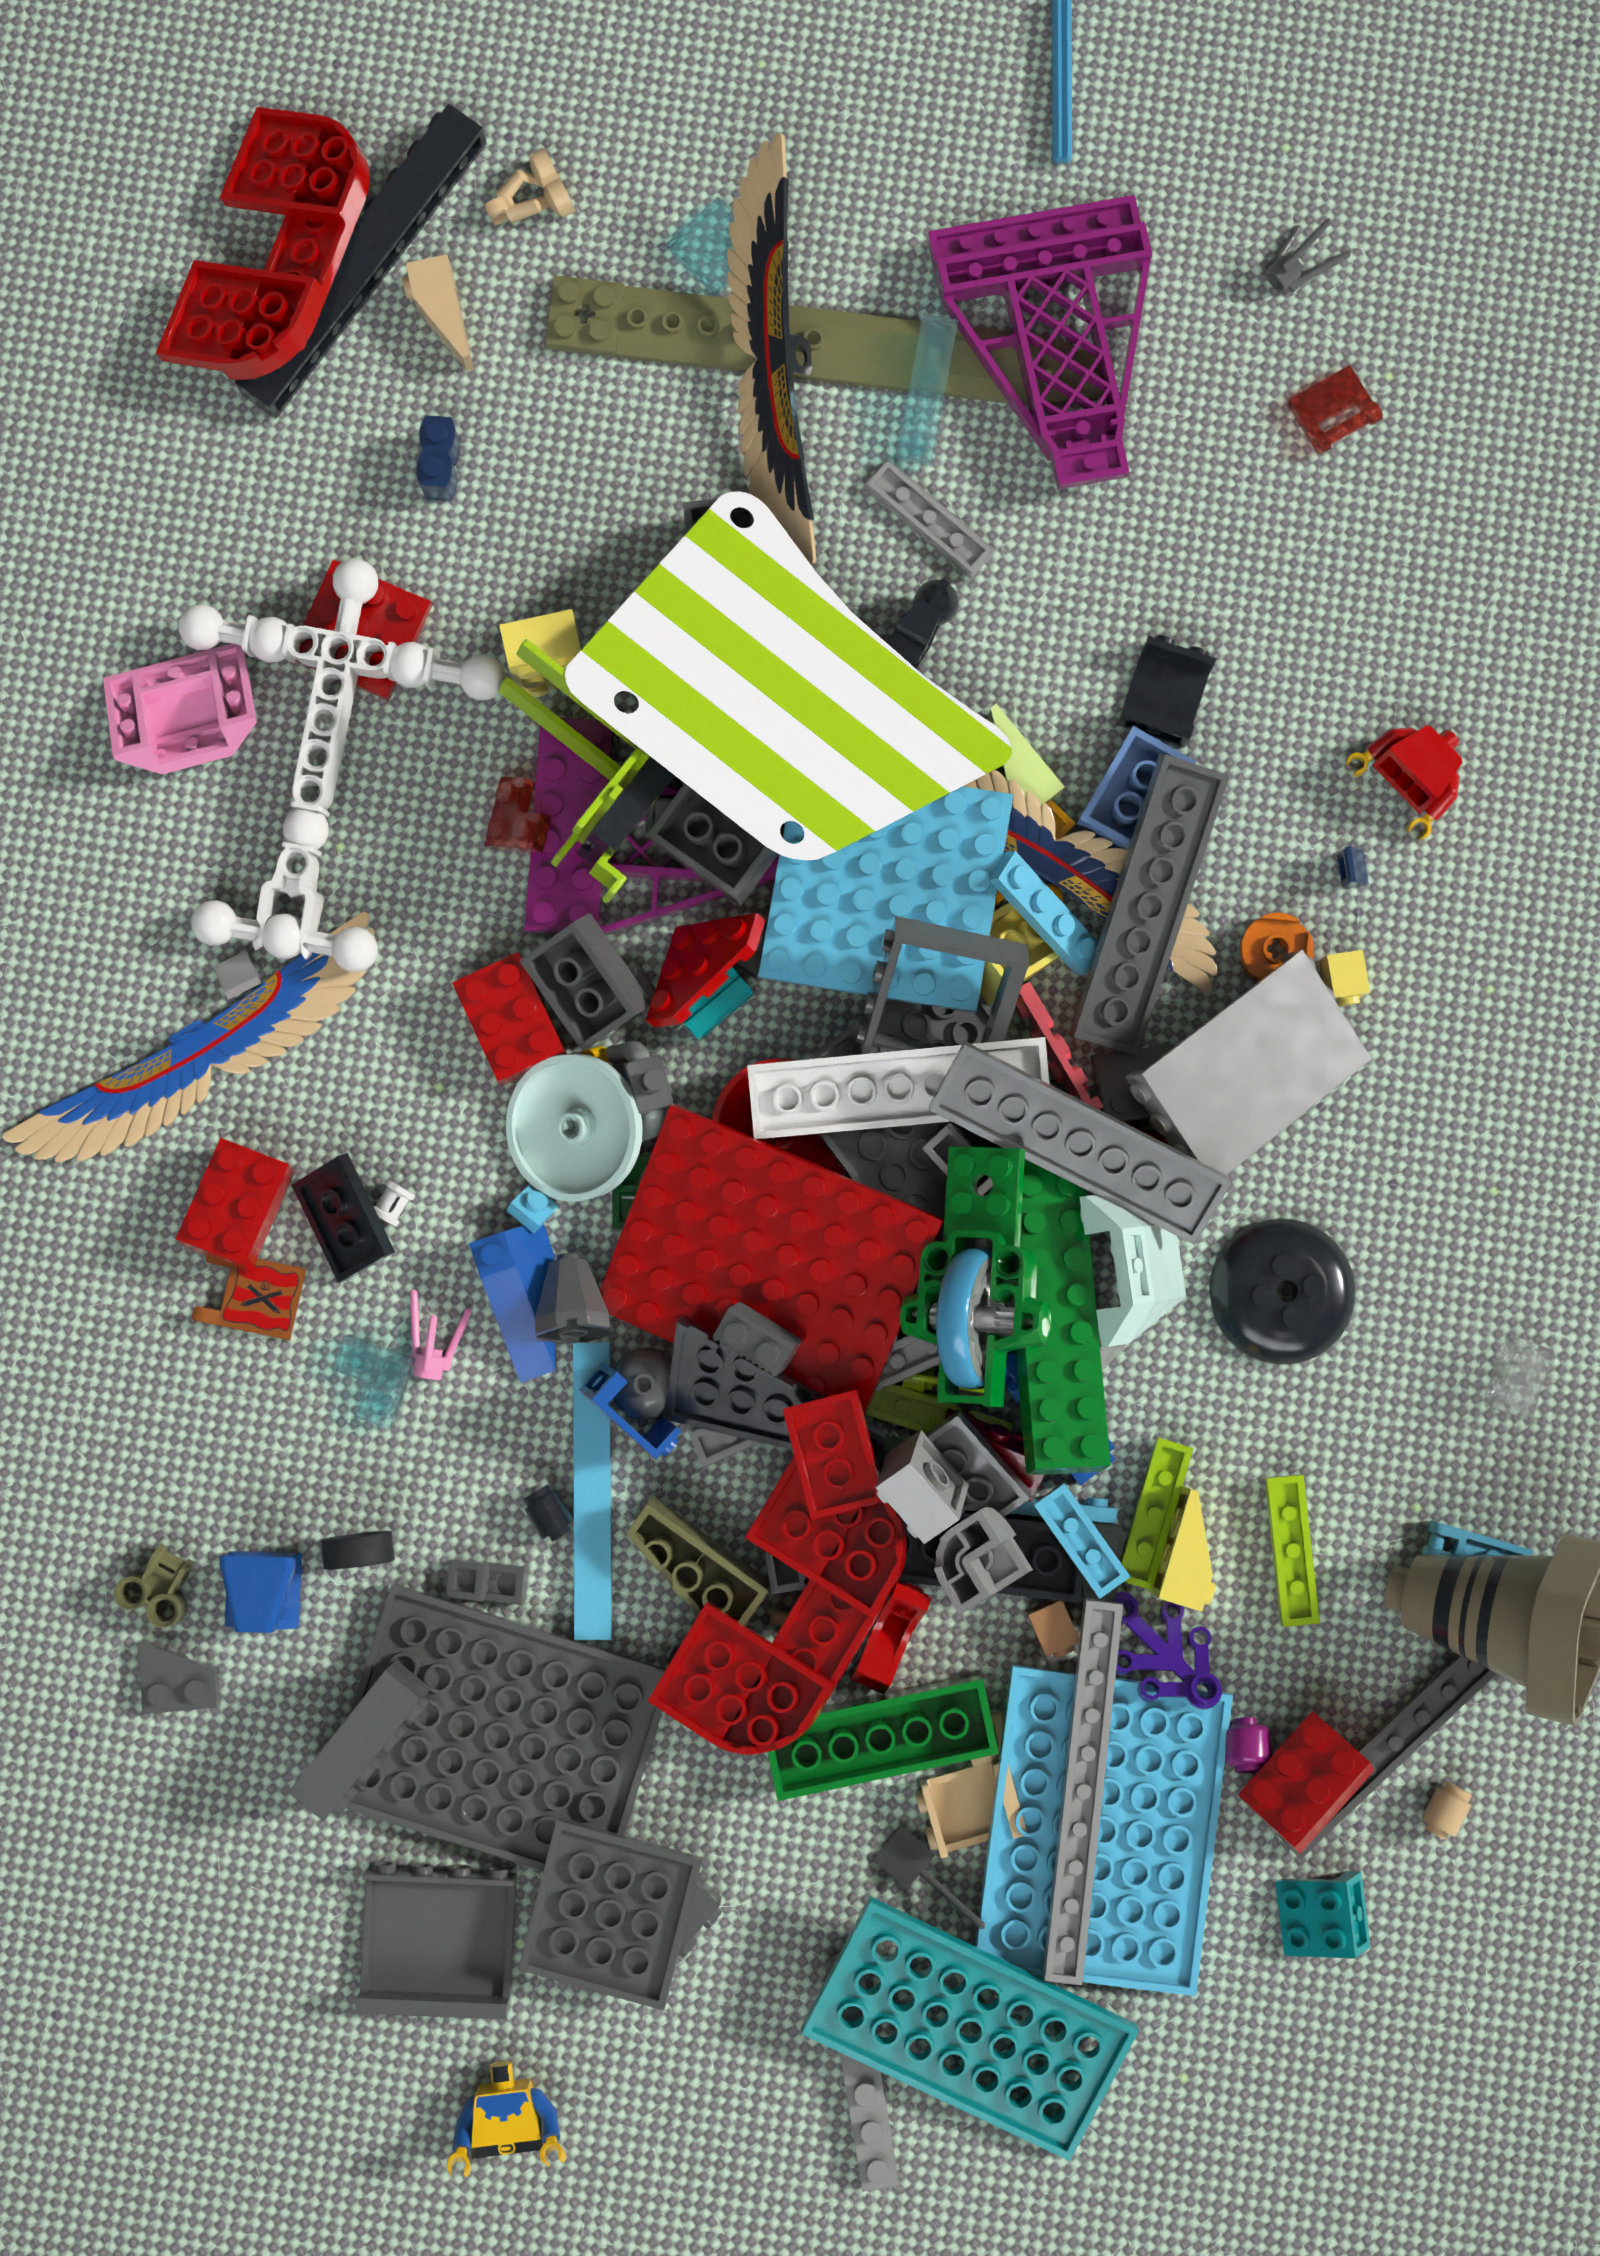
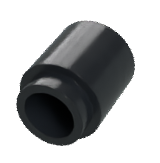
[523,1484,574,1542]

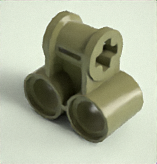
[114,1544,195,1628]

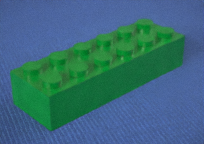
[767,1673,999,1801]

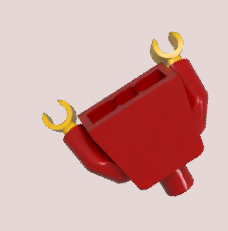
[1346,725,1463,840]

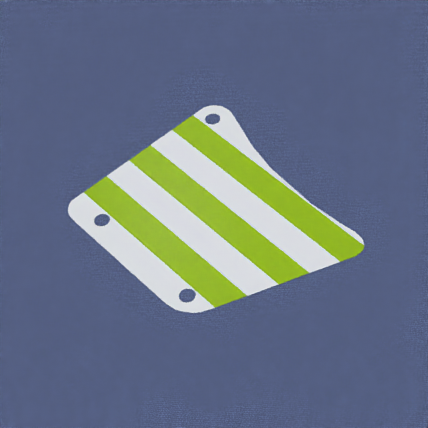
[565,492,1012,861]

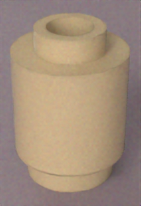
[1422,1780,1472,1840]

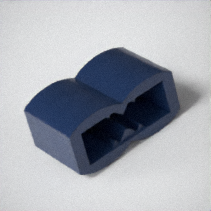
[416,415,460,501]

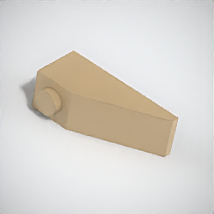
[402,254,474,371]

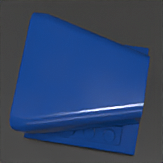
[219,1551,303,1633]

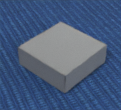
[214,950,261,999]

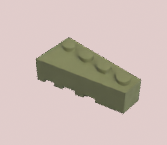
[626,1496,770,1625]

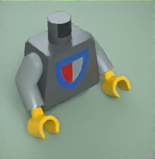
[582,1041,673,1144]

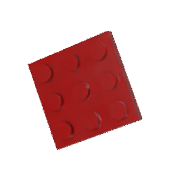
[295,559,433,701]

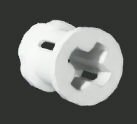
[373,1179,416,1227]

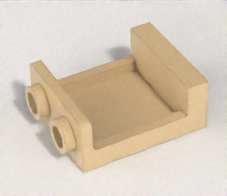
[915,1759,1027,1859]

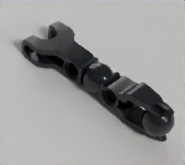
[887,579,959,669]

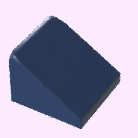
[1337,846,1369,889]

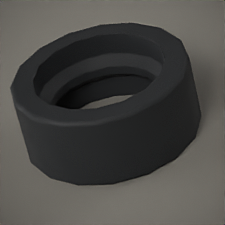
[321,1531,395,1570]

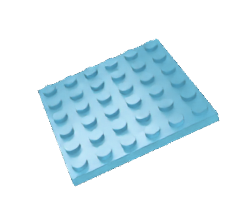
[758,786,1013,1013]

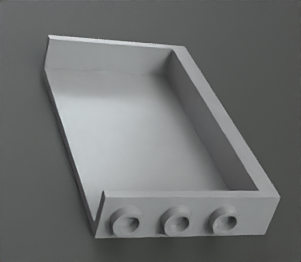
[1125,950,1371,1175]

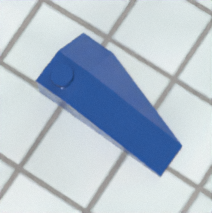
[469,1224,556,1383]

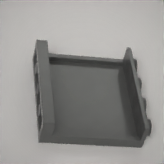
[355,1861,517,2020]

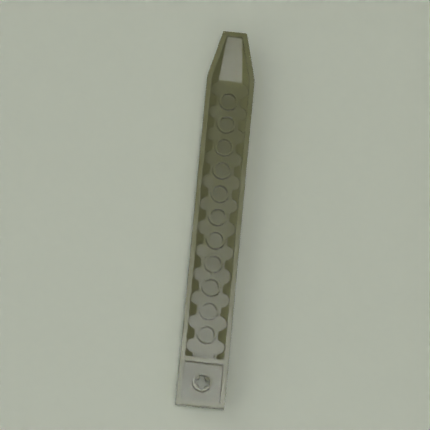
[545,275,1114,406]

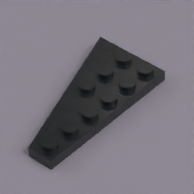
[665,1316,888,1471]

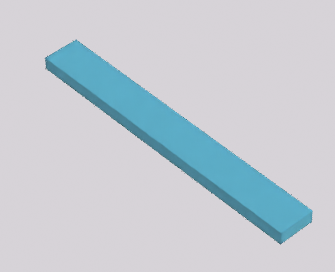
[573,1342,612,1640]

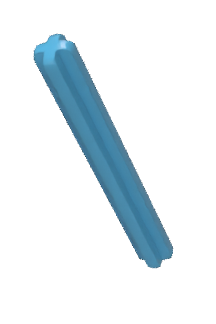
[1052,0,1072,164]

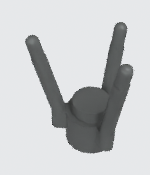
[1265,218,1351,293]

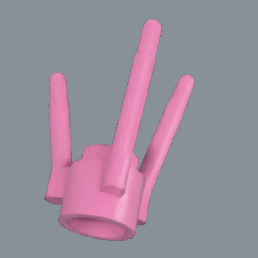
[410,1289,472,1380]

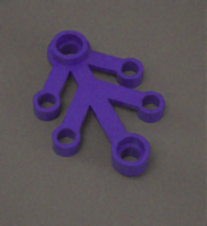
[1111,1592,1222,1710]

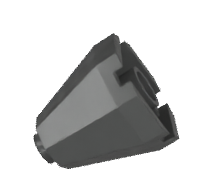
[535,1253,611,1344]

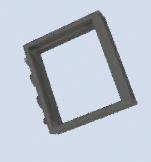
[855,916,1029,1055]

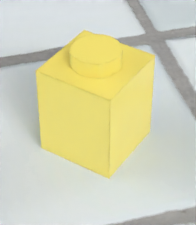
[1319,950,1370,1007]

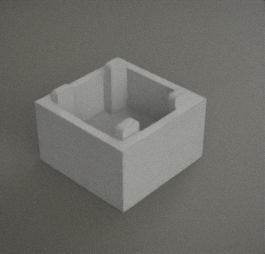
[875,1430,969,1544]

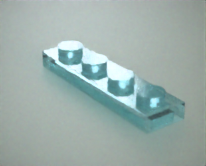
[896,313,958,467]

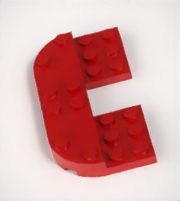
[155,107,370,380]
[648,1456,907,1755]

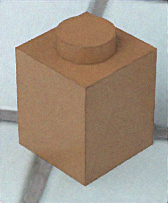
[1025,1600,1079,1658]

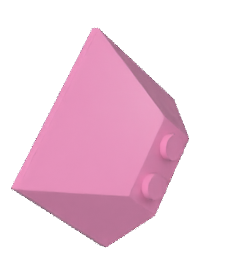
[103,644,257,774]

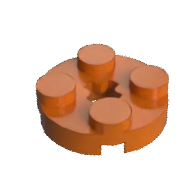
[1239,912,1314,982]

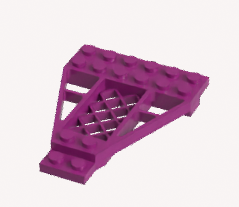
[927,195,1153,490]
[524,717,785,935]

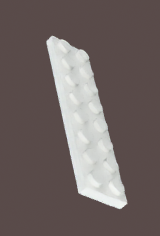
[747,1037,1050,1139]

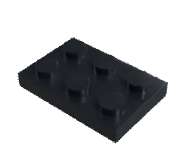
[291,1153,395,1283]

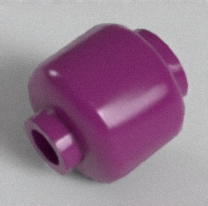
[1225,1717,1272,1774]

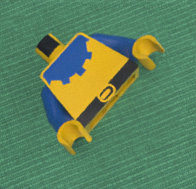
[447,2060,566,2178]

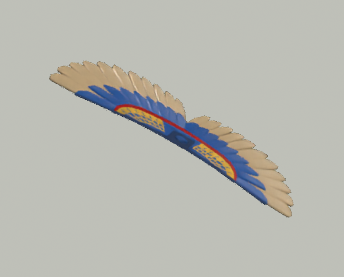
[2,912,375,1163]

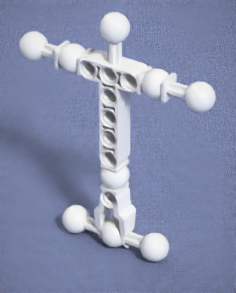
[178,558,505,972]

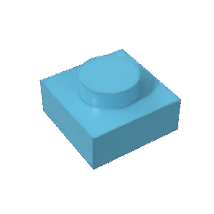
[506,1184,559,1233]

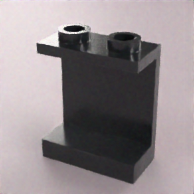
[1117,635,1217,748]

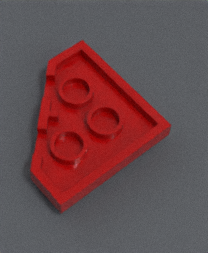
[645,913,765,1028]

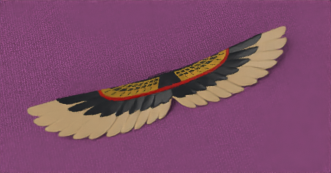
[727,133,816,565]

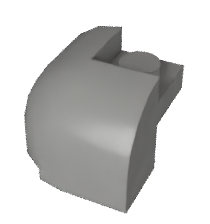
[934,1507,1033,1615]

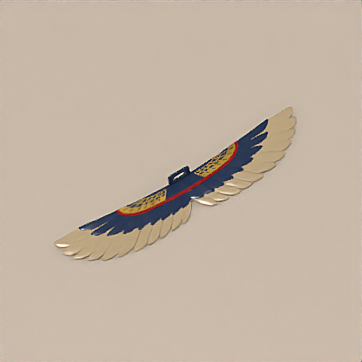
[963,770,1217,993]

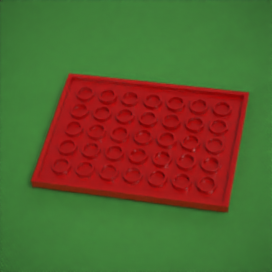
[599,1104,944,1418]

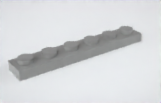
[825,1958,900,2192]

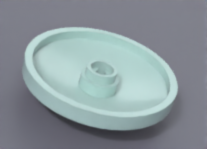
[506,1054,643,1201]

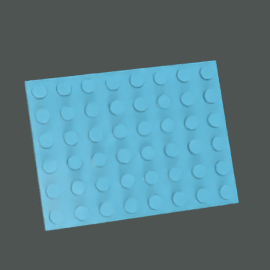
[975,1664,1233,1996]

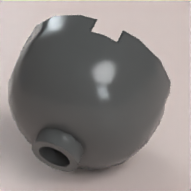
[613,1347,672,1421]

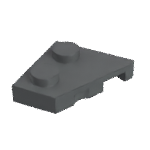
[138,1640,220,1714]

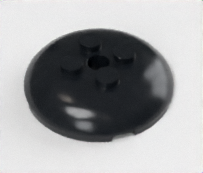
[1209,1219,1355,1364]

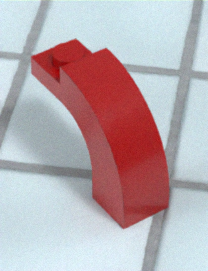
[850,1582,932,1694]

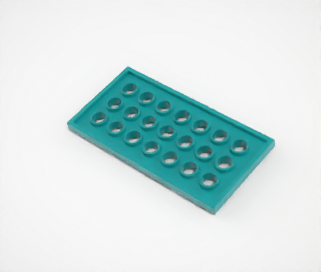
[801,1896,1139,2161]

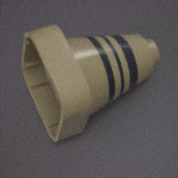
[1385,1533,1600,1726]

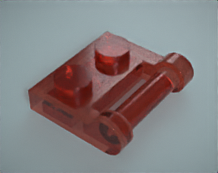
[1287,365,1383,455]

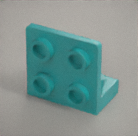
[1276,1871,1370,1959]

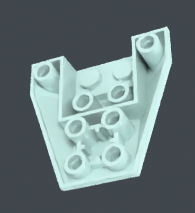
[1079,1195,1186,1348]

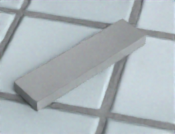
[864,458,995,579]

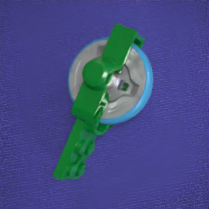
[900,1146,1052,1407]

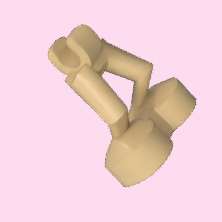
[485,147,576,225]

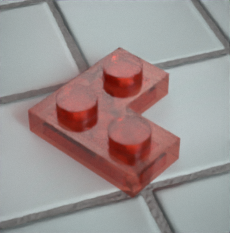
[484,776,551,853]

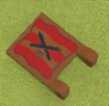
[192,1255,307,1341]

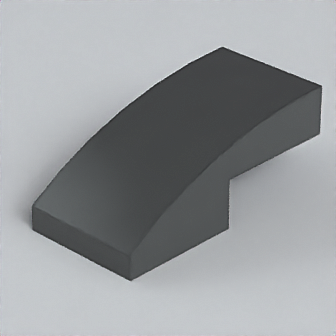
[446,1559,529,1605]

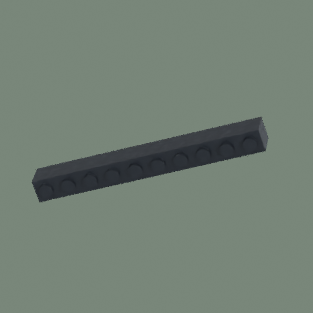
[235,103,487,419]

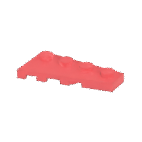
[1015,982,1104,1110]

